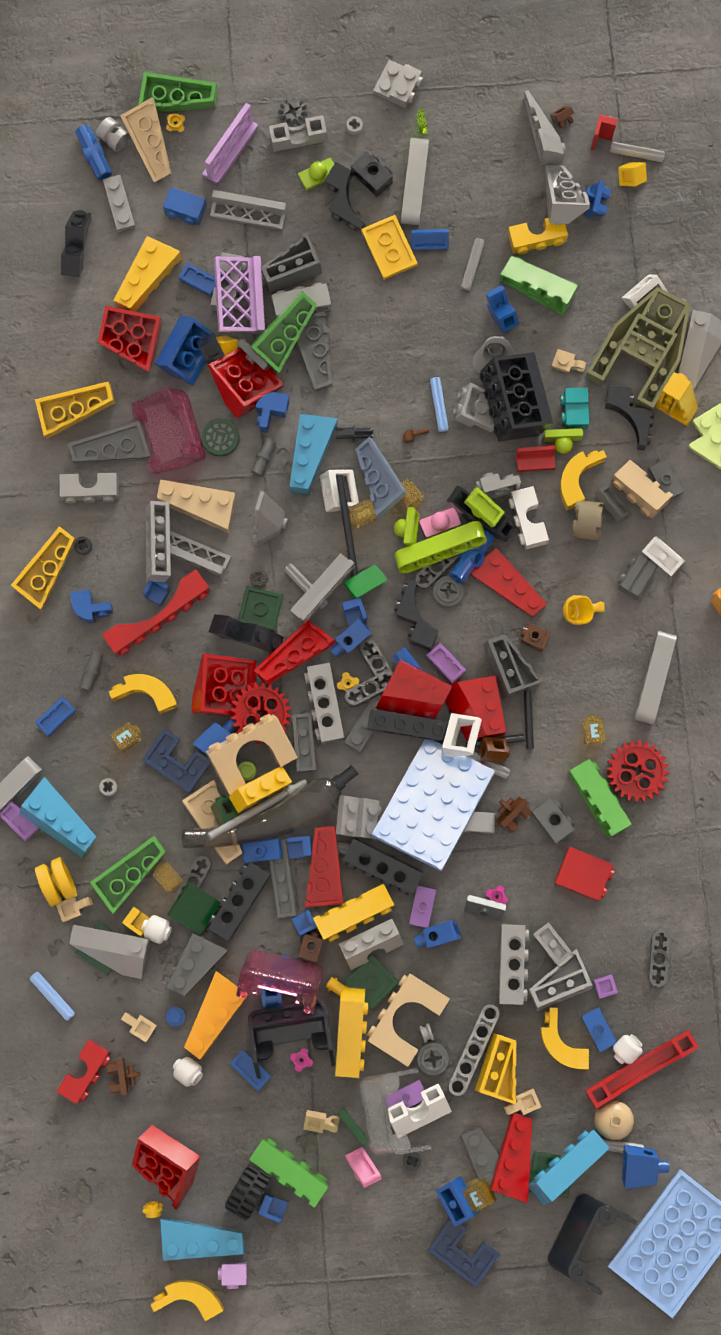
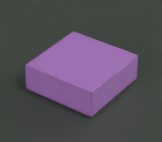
[593,974,618,999]

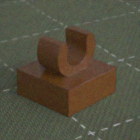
[550,106,574,129]

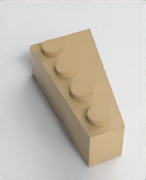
[157,480,236,534]

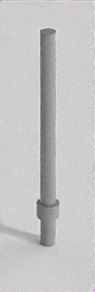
[207,779,308,840]

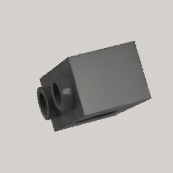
[531,799,575,845]

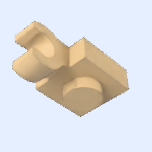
[551,349,586,374]
[56,897,93,922]
[121,1012,157,1042]
[504,1088,541,1115]
[303,1110,340,1133]

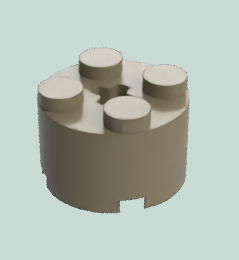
[573,501,604,541]

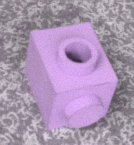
[218,1262,247,1289]

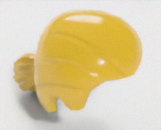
[563,595,605,625]

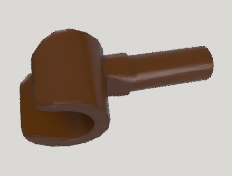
[403,428,429,443]

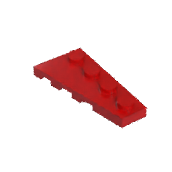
[469,548,547,617]
[254,620,336,684]
[305,825,344,907]
[489,1112,532,1203]

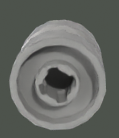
[96,117,131,152]

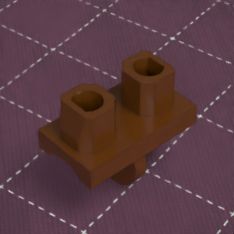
[495,797,532,832]
[106,1058,140,1095]

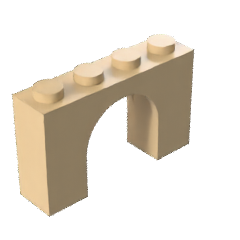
[205,714,298,795]
[367,974,450,1067]

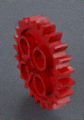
[229,682,292,745]
[606,740,670,803]

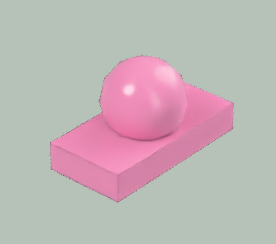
[419,508,461,539]
[345,1147,381,1188]

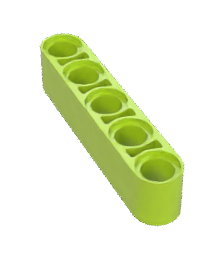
[394,521,487,574]

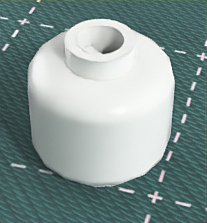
[141,915,172,944]
[613,1034,643,1064]
[173,1057,203,1087]

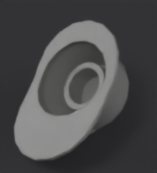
[472,336,513,373]

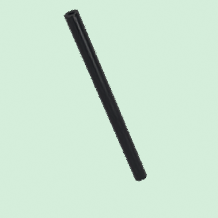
[336,475,358,578]

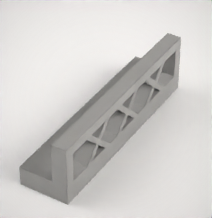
[210,190,287,231]
[170,531,231,578]
[290,553,355,624]

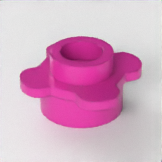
[486,886,508,904]
[290,1048,313,1072]

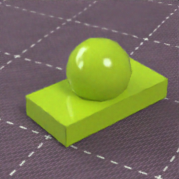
[298,157,334,191]
[543,428,583,454]
[464,487,505,527]
[394,507,420,547]

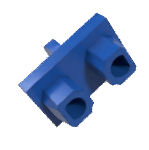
[582,180,611,218]

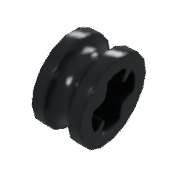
[74,536,92,555]
[403,1151,421,1170]

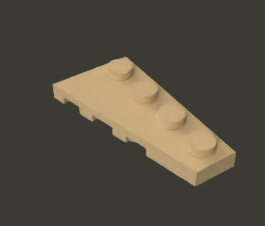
[120,98,172,183]
[182,780,242,865]

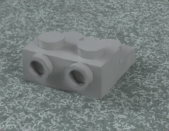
[373,60,424,108]
[453,383,494,432]
[475,473,521,500]
[336,795,382,839]

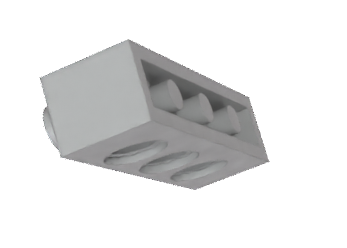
[145,501,171,582]
[304,663,344,744]
[498,924,529,1005]

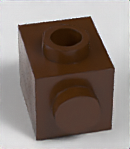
[298,932,324,963]

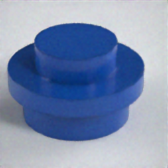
[166,1007,186,1027]

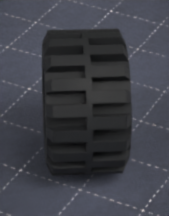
[225,1164,271,1221]

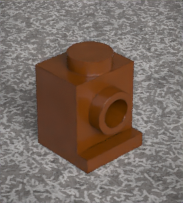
[520,623,551,652]
[478,736,510,764]

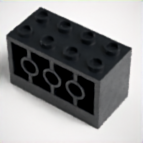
[480,352,553,442]

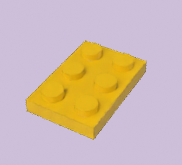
[361,215,418,280]

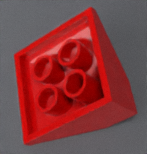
[208,343,284,419]
[191,654,257,717]

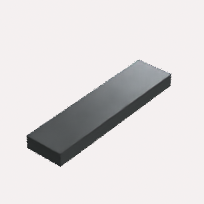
[269,839,297,919]

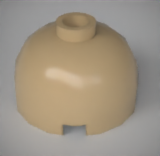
[594,1100,634,1141]

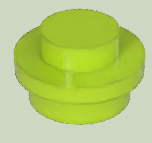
[238,761,256,781]

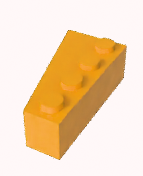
[184,971,249,1059]

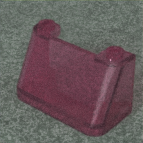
[131,386,206,474]
[236,950,324,1014]

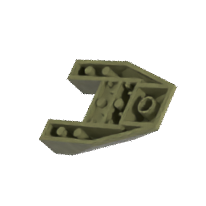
[585,287,690,413]

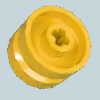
[35,857,77,907]

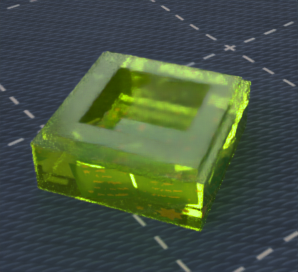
[416,108,427,134]

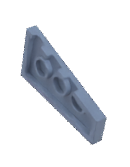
[355,437,408,518]

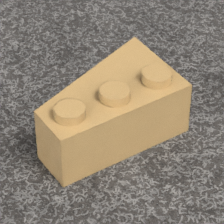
[612,460,673,519]

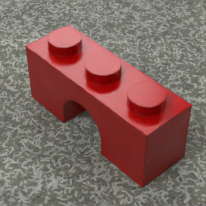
[56,1040,111,1104]

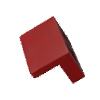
[591,114,618,150]
[516,445,555,472]

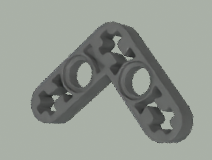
[345,639,393,708]

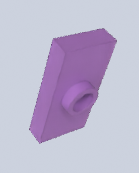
[426,642,466,684]
[0,801,39,842]
[409,886,436,928]
[384,1080,424,1108]

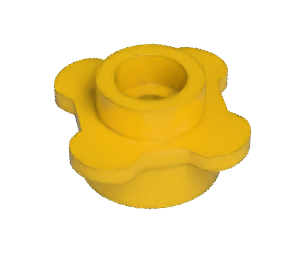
[166,114,185,132]
[337,672,359,695]
[142,1201,163,1218]

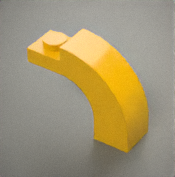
[560,450,607,511]
[109,674,178,714]
[540,1008,589,1069]
[151,1280,224,1321]

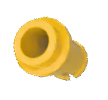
[325,977,348,997]

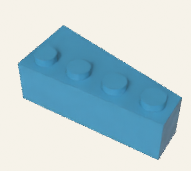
[289,414,338,495]
[19,777,96,858]
[529,1129,609,1205]
[160,1217,245,1261]

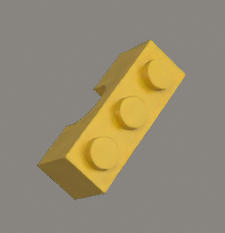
[508,218,568,255]
[229,766,292,813]

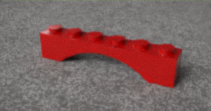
[102,569,210,656]
[584,1030,699,1109]

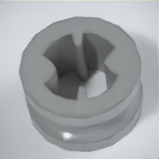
[346,116,363,135]
[99,778,118,796]
[419,1023,434,1043]

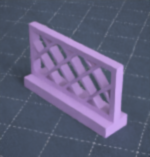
[202,103,259,185]
[214,256,265,334]

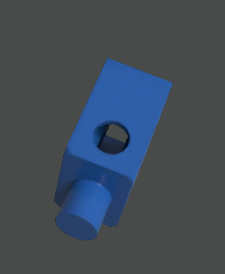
[330,617,372,657]
[193,719,237,755]
[414,920,462,948]
[622,1145,669,1189]

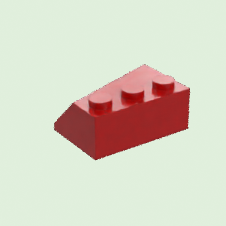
[98,306,163,372]
[375,659,452,719]
[445,675,506,741]
[132,1125,200,1210]

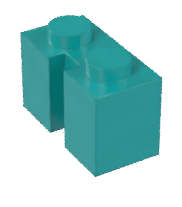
[561,388,589,429]

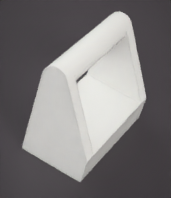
[622,274,668,309]
[320,470,359,512]
[642,536,685,576]
[442,713,482,757]

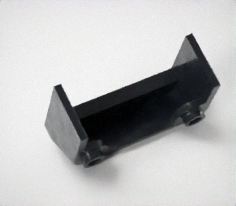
[248,1000,336,1079]
[547,1193,637,1295]

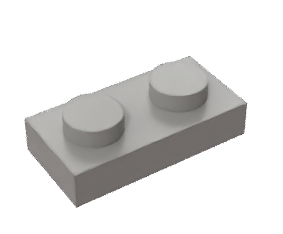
[533,922,572,966]

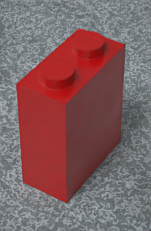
[554,847,615,902]

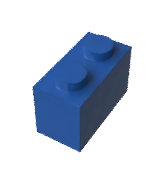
[163,187,207,225]
[435,1176,480,1227]

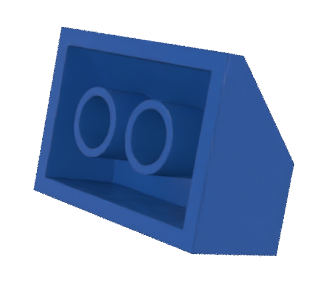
[155,316,218,385]

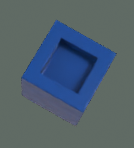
[142,581,170,606]
[342,597,367,626]
[286,836,312,859]
[292,910,318,937]
[258,1193,288,1223]

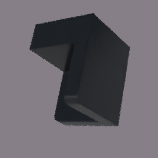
[198,333,225,364]

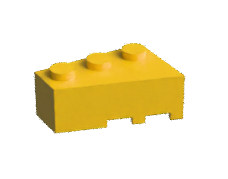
[655,372,698,426]
[475,1033,516,1104]

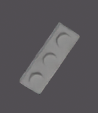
[103,175,136,232]

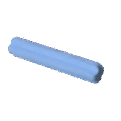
[430,377,448,432]
[30,972,75,1021]

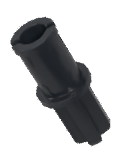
[336,426,373,441]

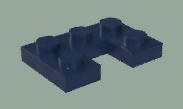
[142,729,211,793]
[427,1219,500,1288]

